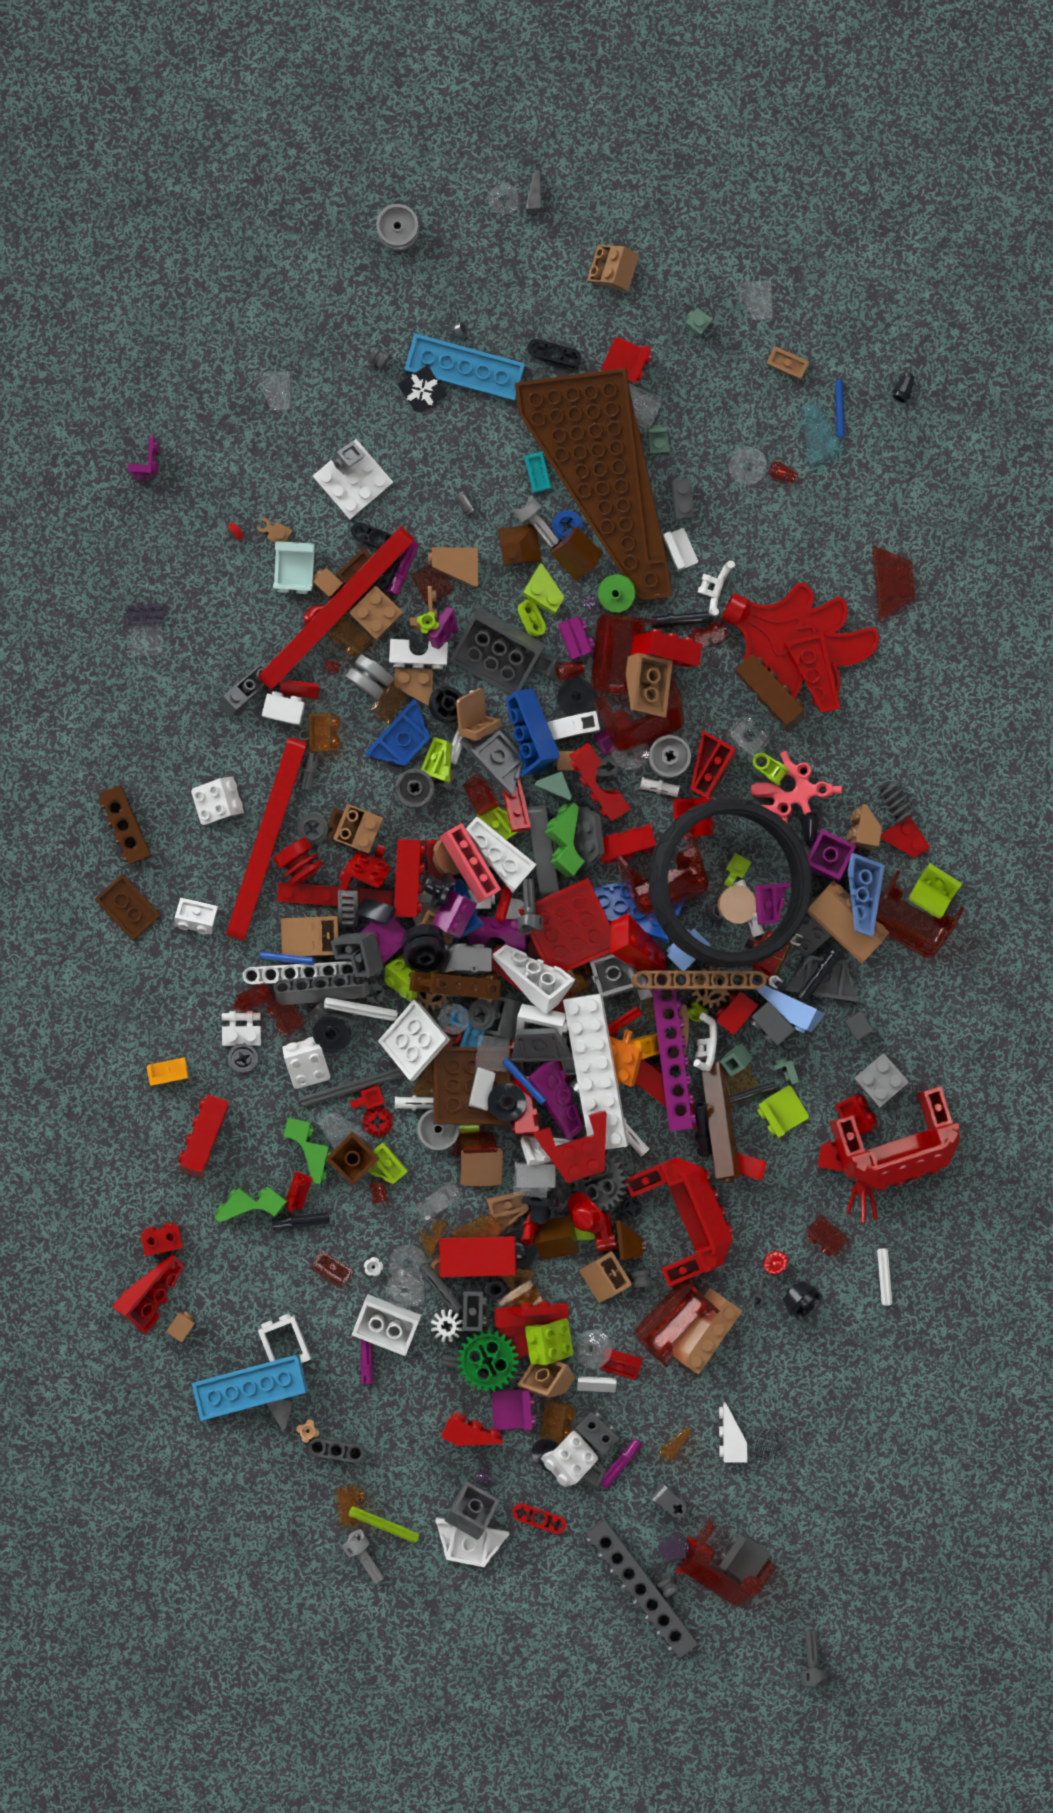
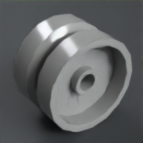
[376,204,419,251]
[345,654,395,700]
[648,735,691,779]
[417,1109,459,1151]

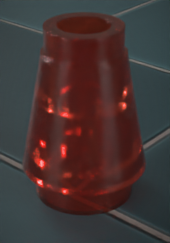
[768,461,798,483]
[555,661,585,681]

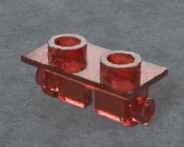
[687,621,729,648]
[234,982,274,1012]

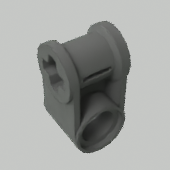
[651,1482,687,1518]

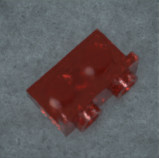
[266,997,306,1035]
[805,1214,849,1257]

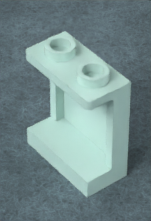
[273,541,315,594]

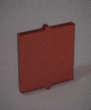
[411,565,454,604]
[460,1132,497,1153]

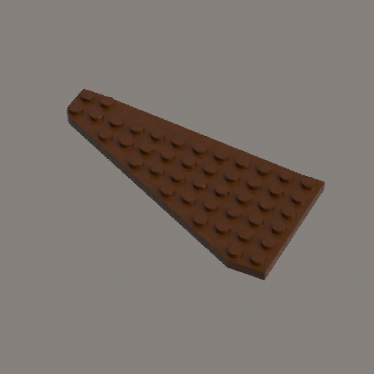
[515,368,673,599]

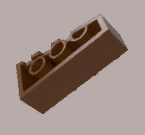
[735,654,805,733]

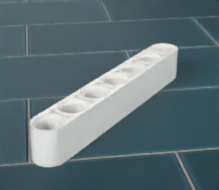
[243,961,373,985]

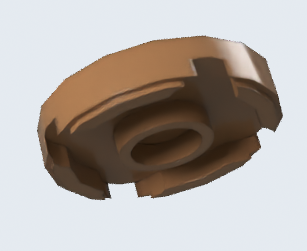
[433,839,460,875]
[718,885,756,924]

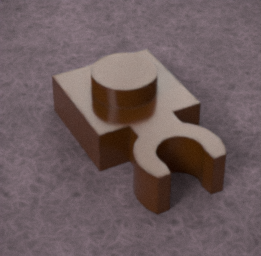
[328,808,344,844]

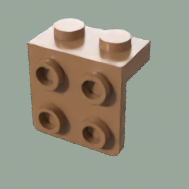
[410,586,438,630]
[456,688,502,741]

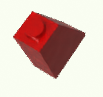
[713,1152,767,1181]

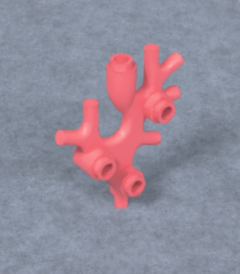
[751,751,842,828]

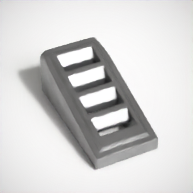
[526,170,541,213]
[338,888,358,927]

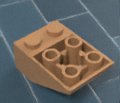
[281,916,339,956]

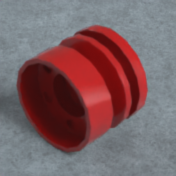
[273,837,324,886]

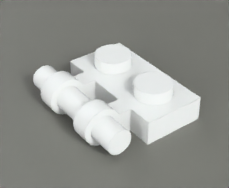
[222,1011,261,1046]

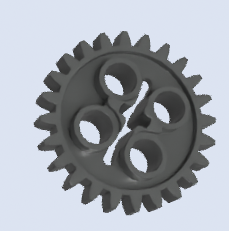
[571,1149,629,1211]

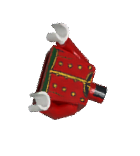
[744,932,803,989]

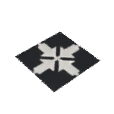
[397,365,447,412]

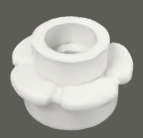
[364,1257,383,1276]

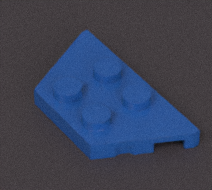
[365,699,431,766]

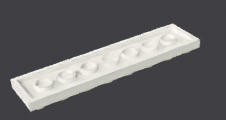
[563,993,629,1149]

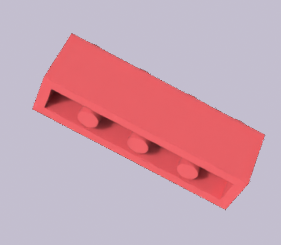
[440,823,501,903]

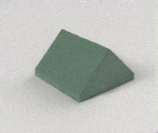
[535,771,572,802]

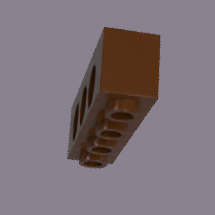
[98,785,152,865]

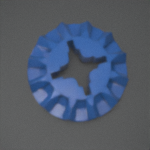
[552,510,582,540]

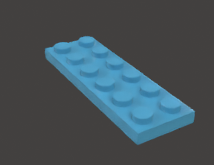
[404,333,525,401]
[192,1354,308,1421]

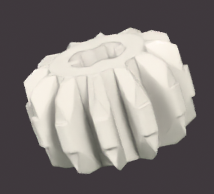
[431,1309,463,1342]

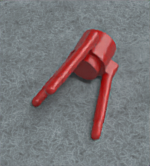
[846,1182,877,1224]

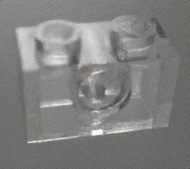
[726,715,770,760]

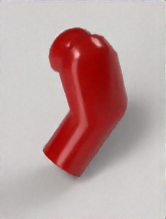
[303,605,324,625]

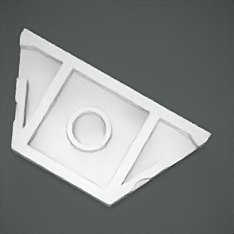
[436,1517,509,1567]

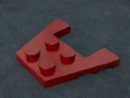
[533,1110,607,1183]

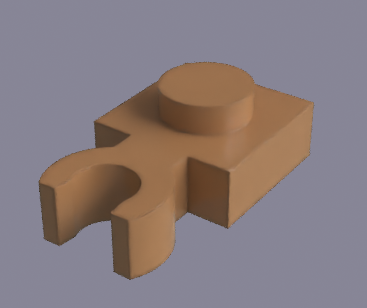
[257,518,293,543]

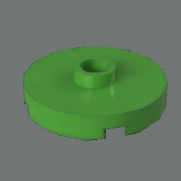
[598,574,636,613]

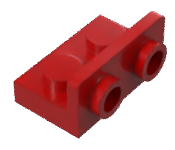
[834,1092,877,1135]

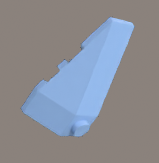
[752,979,825,1033]

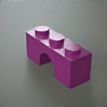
[468,916,528,950]

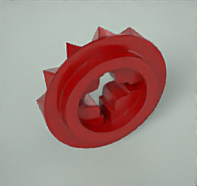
[362,1106,393,1137]

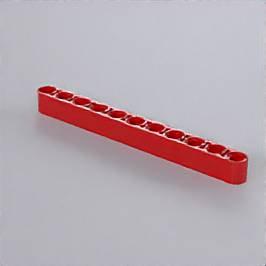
[257,526,415,690]
[226,737,308,941]

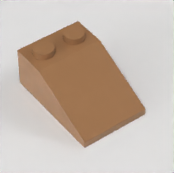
[626,653,673,718]

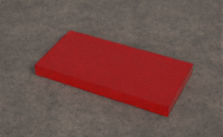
[439,1236,517,1277]

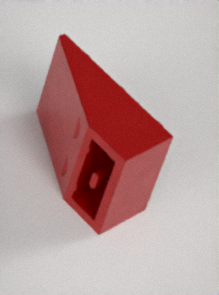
[441,1411,503,1446]

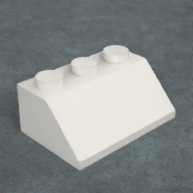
[352,1294,421,1356]

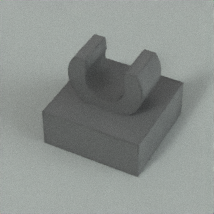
[435,769,460,789]

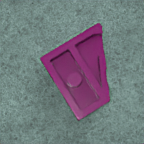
[429,607,459,649]
[755,883,790,925]

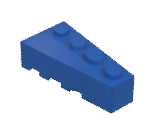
[505,689,561,776]

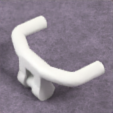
[697,560,735,616]
[694,1013,717,1072]

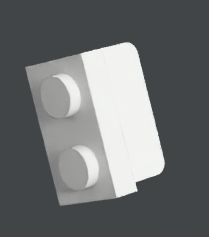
[191,776,244,825]
[282,1037,330,1089]
[541,1431,598,1487]

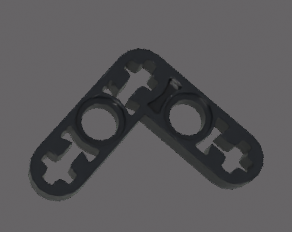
[351,522,401,590]

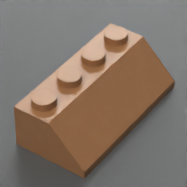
[807,880,889,964]
[666,1287,742,1375]

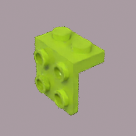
[909,863,962,919]
[384,953,438,1002]
[757,1086,809,1138]
[525,1318,573,1365]

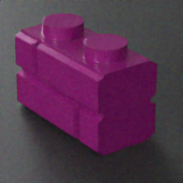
[558,616,595,661]

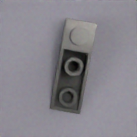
[217,663,265,719]

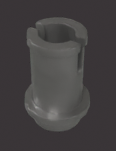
[455,491,477,516]

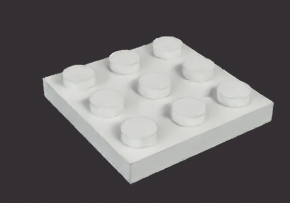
[313,439,393,520]
[378,999,450,1081]

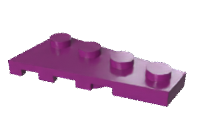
[528,1061,584,1139]

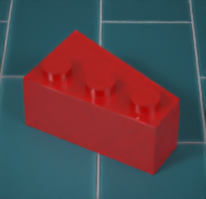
[631,629,702,668]
[690,730,737,798]
[611,913,667,972]

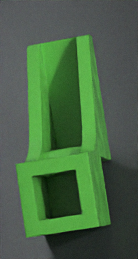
[545,802,585,878]
[283,1117,332,1184]
[215,1187,288,1222]

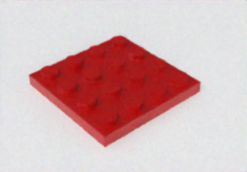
[518,877,611,972]

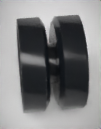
[402,924,447,973]

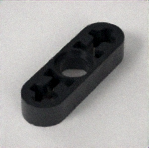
[527,339,581,367]

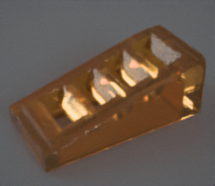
[657,1426,692,1461]

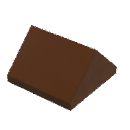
[550,526,603,580]
[325,1131,380,1186]
[534,1215,580,1260]

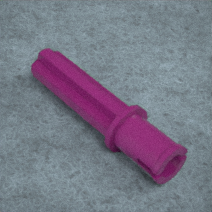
[387,541,419,596]
[359,1339,375,1384]
[600,1437,644,1488]

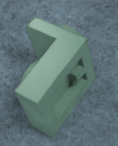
[648,425,669,454]
[773,1058,799,1084]

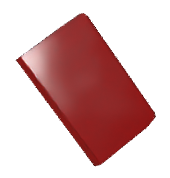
[280,680,320,699]
[599,1347,643,1380]

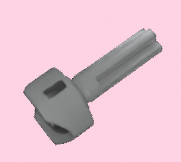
[512,495,559,548]
[341,1529,384,1584]

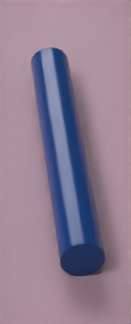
[835,380,845,438]
[260,951,315,965]
[502,1057,546,1105]

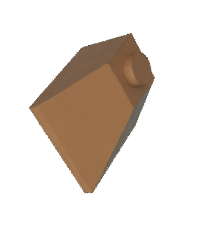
[517,1361,575,1398]

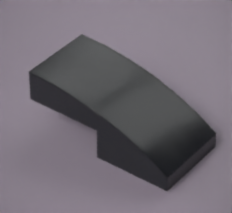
[355,899,396,925]

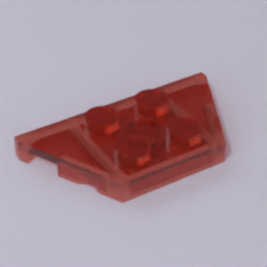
[872,546,915,620]

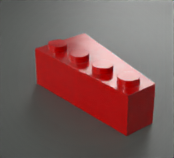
[394,839,426,917]
[178,1094,229,1180]

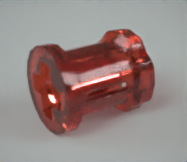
[369,1181,389,1203]

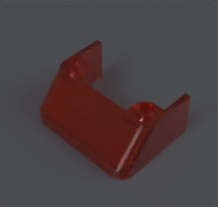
[591,614,657,695]
[595,672,684,752]
[616,831,709,915]
[876,870,964,958]
[634,1279,720,1368]
[680,1519,776,1607]

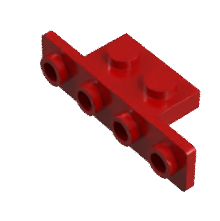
[495,1301,568,1327]

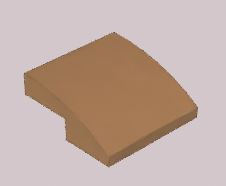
[460,1147,503,1186]

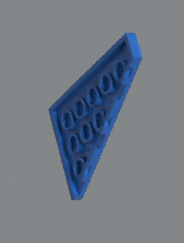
[593,876,694,943]

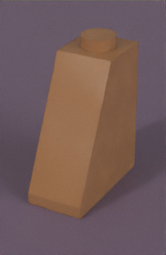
[428,547,478,588]

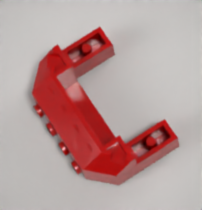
[829,1086,960,1192]
[625,1156,734,1287]

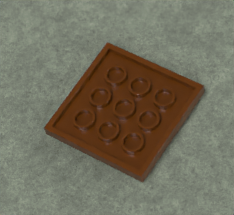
[433,1047,511,1125]

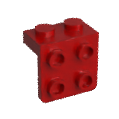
[601,337,652,387]
[673,797,714,838]
[339,851,391,891]

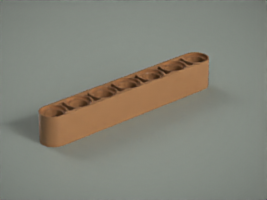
[631,971,766,990]

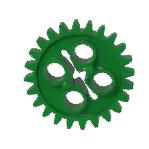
[456,1329,519,1392]

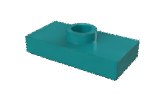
[524,451,552,494]

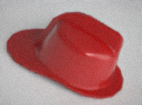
[568,1192,605,1233]

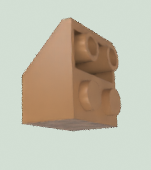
[587,245,639,291]
[333,804,384,855]
[847,804,882,851]
[579,1250,632,1303]

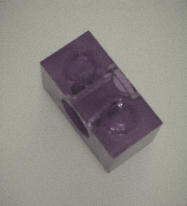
[658,1533,689,1562]

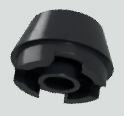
[429,686,463,724]
[783,1281,822,1320]

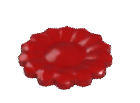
[762,1250,789,1276]

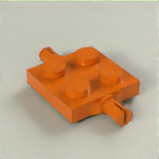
[610,1030,643,1087]

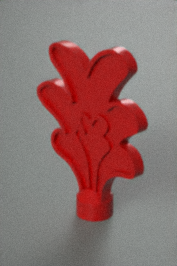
[721,583,879,709]

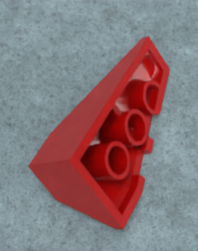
[112,1254,184,1335]

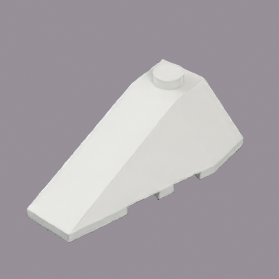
[492,944,575,1014]

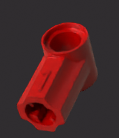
[595,1212,616,1252]

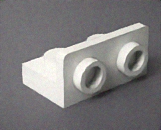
[175,898,218,934]

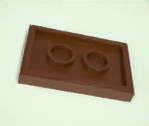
[94,873,162,941]

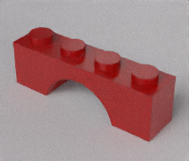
[569,743,631,821]

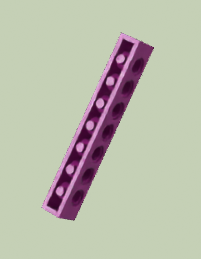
[652,976,696,1131]

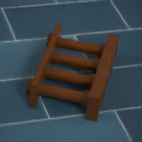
[409,971,501,1000]

